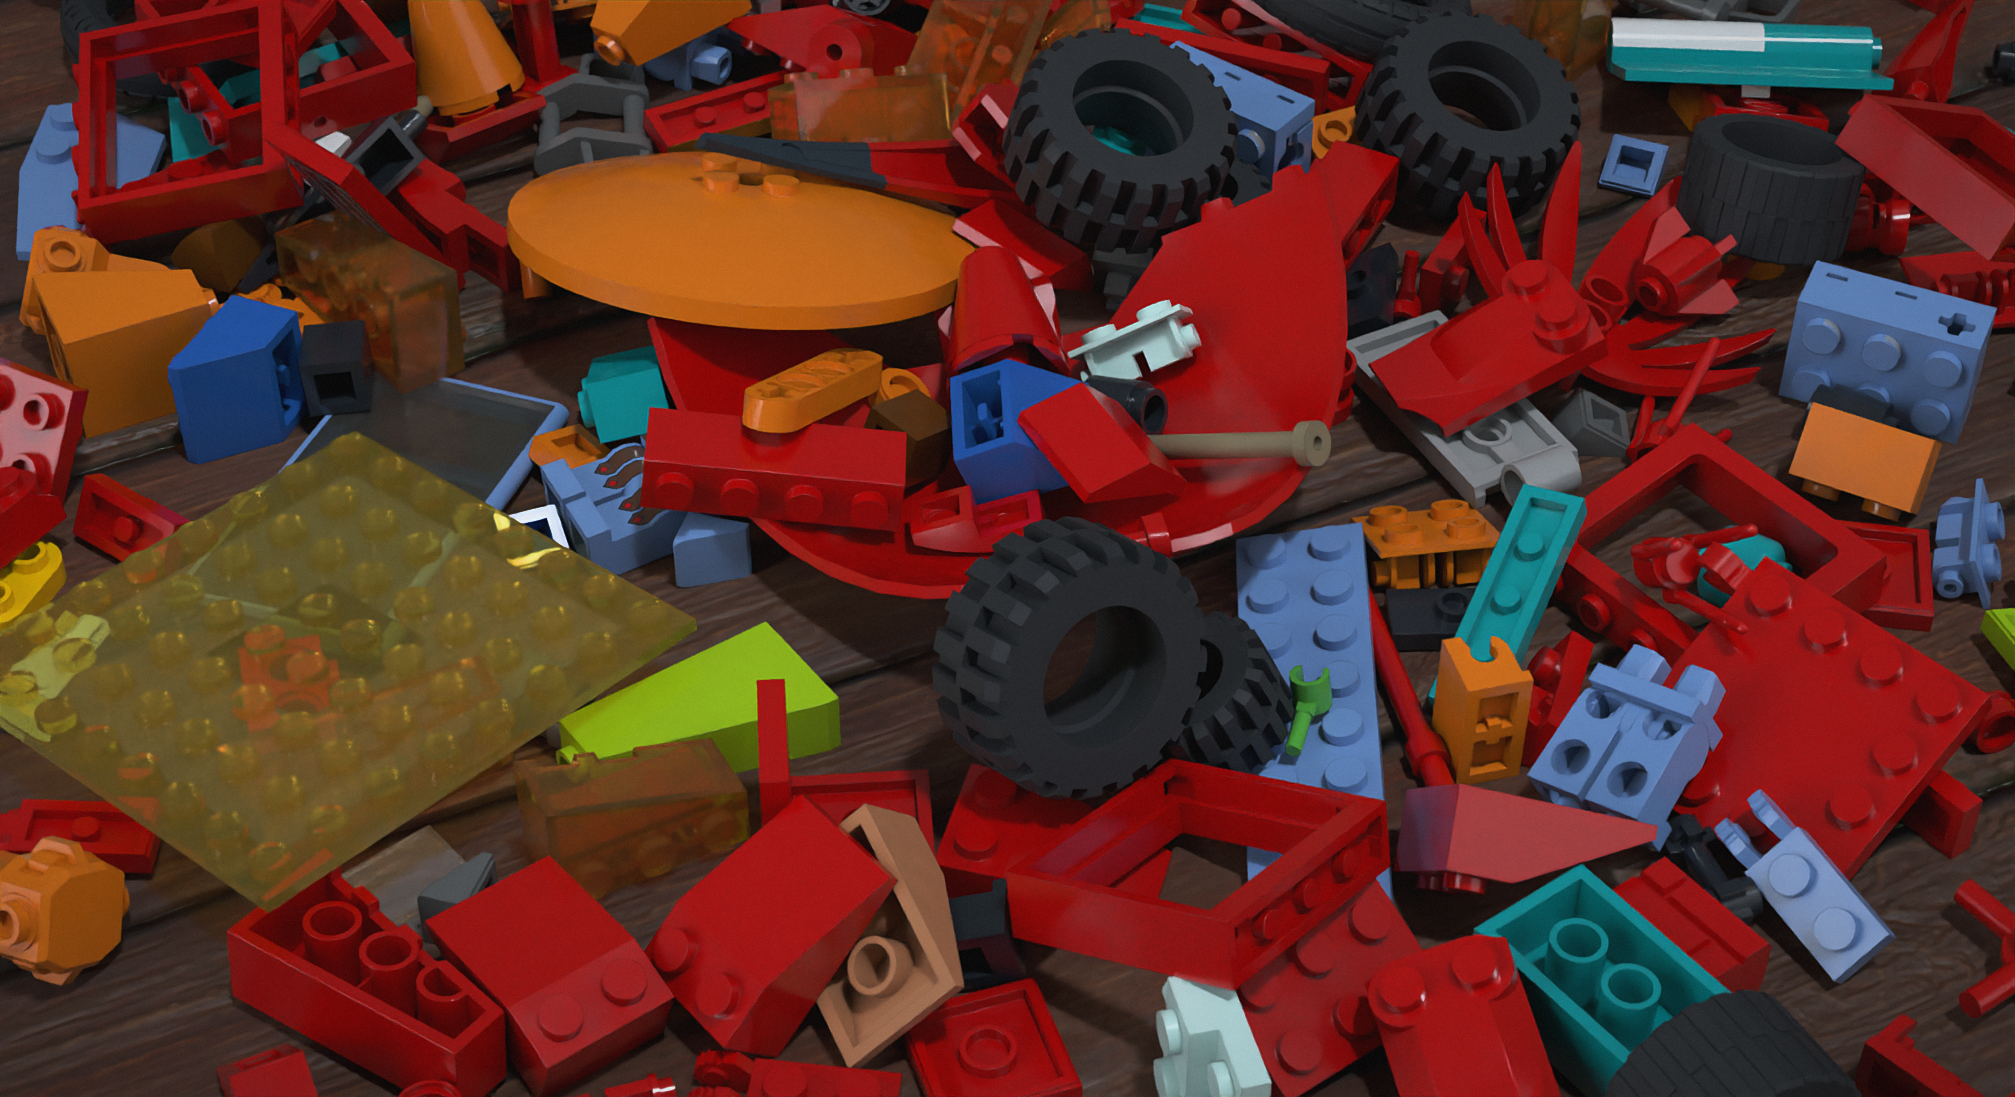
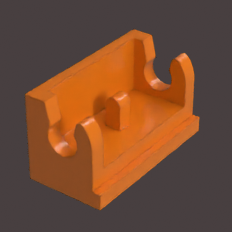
[1431,636,1534,785]

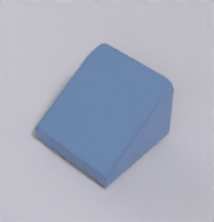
[1599,134,1669,198]
[673,512,752,587]

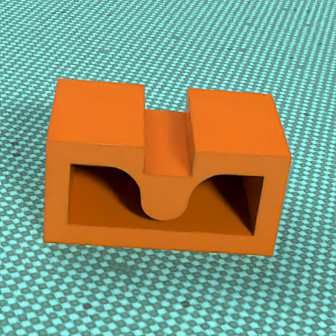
[1788,402,1942,522]

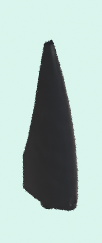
[237,109,428,294]

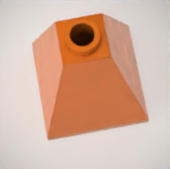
[590,0,753,67]

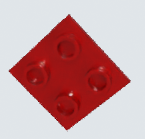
[1898,251,2015,329]

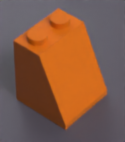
[32,269,220,439]

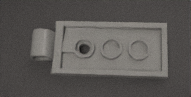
[1346,310,1582,509]

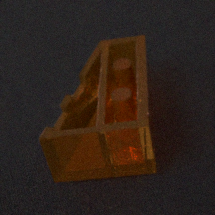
[768,64,953,143]

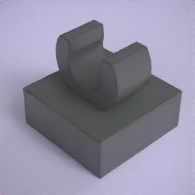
[1092,248,1155,314]

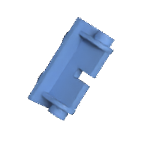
[1932,478,2005,609]

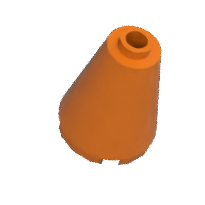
[407,0,525,116]

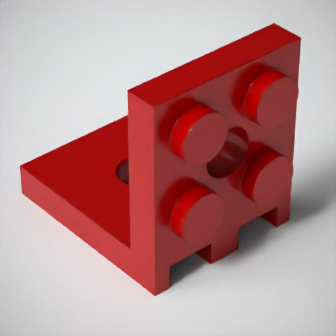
[757,679,935,857]

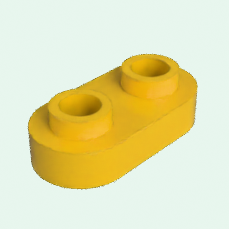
[0,540,67,643]

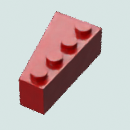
[226,853,507,1097]

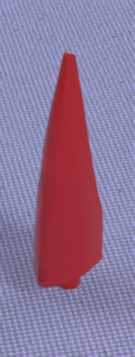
[1871,0,1975,104]

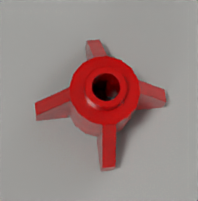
[1634,206,1740,317]

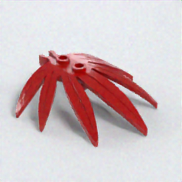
[1458,140,1777,396]

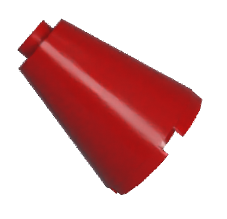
[945,245,1070,398]

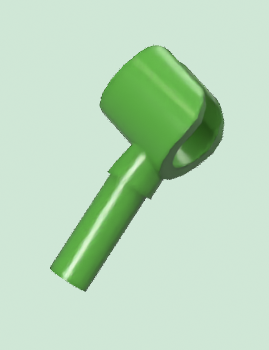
[1285,665,1333,757]

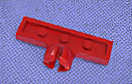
[1114,18,1331,117]

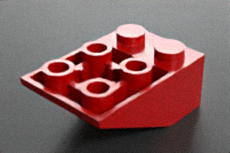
[724,4,929,104]

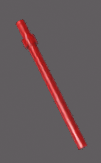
[1369,586,1455,787]

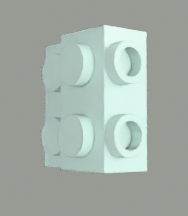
[1154,976,1271,1097]

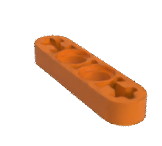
[742,348,883,433]

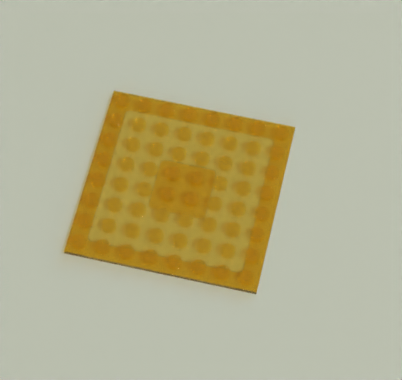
[0,431,697,913]

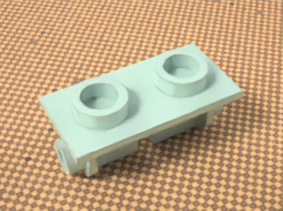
[1067,300,1201,382]

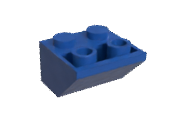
[167,295,309,465]
[950,359,1090,505]

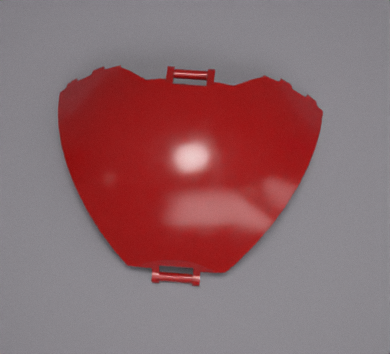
[647,165,1348,599]

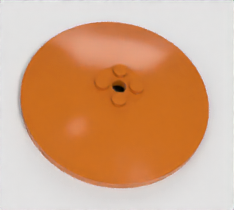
[507,152,980,330]

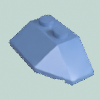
[16,103,167,261]

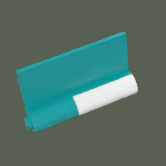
[1606,18,1894,98]

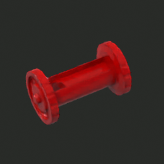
[496,0,578,93]

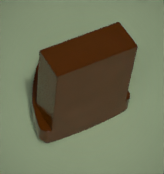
[171,214,270,293]

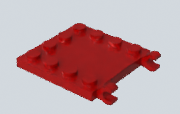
[1662,541,1992,881]

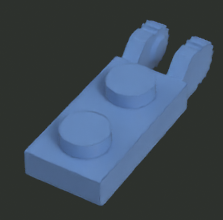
[1714,789,1896,984]

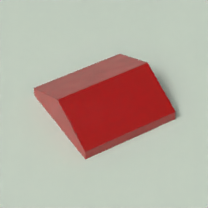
[413,89,547,165]
[952,197,1095,293]
[1016,382,1187,504]

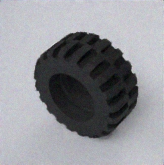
[1354,10,1581,225]
[1002,27,1239,254]
[932,516,1207,801]

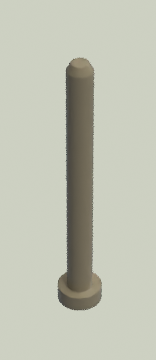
[1147,420,1331,467]

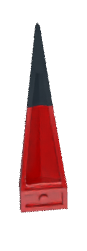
[694,132,1060,229]

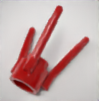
[1625,337,1733,463]
[1630,524,1758,635]

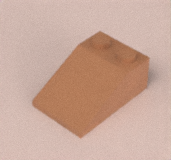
[816,804,964,1069]

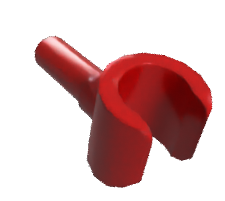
[1394,250,1422,319]

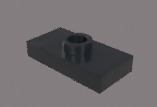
[1346,242,1399,341]
[1384,588,1476,651]

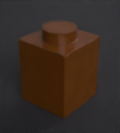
[864,389,953,488]

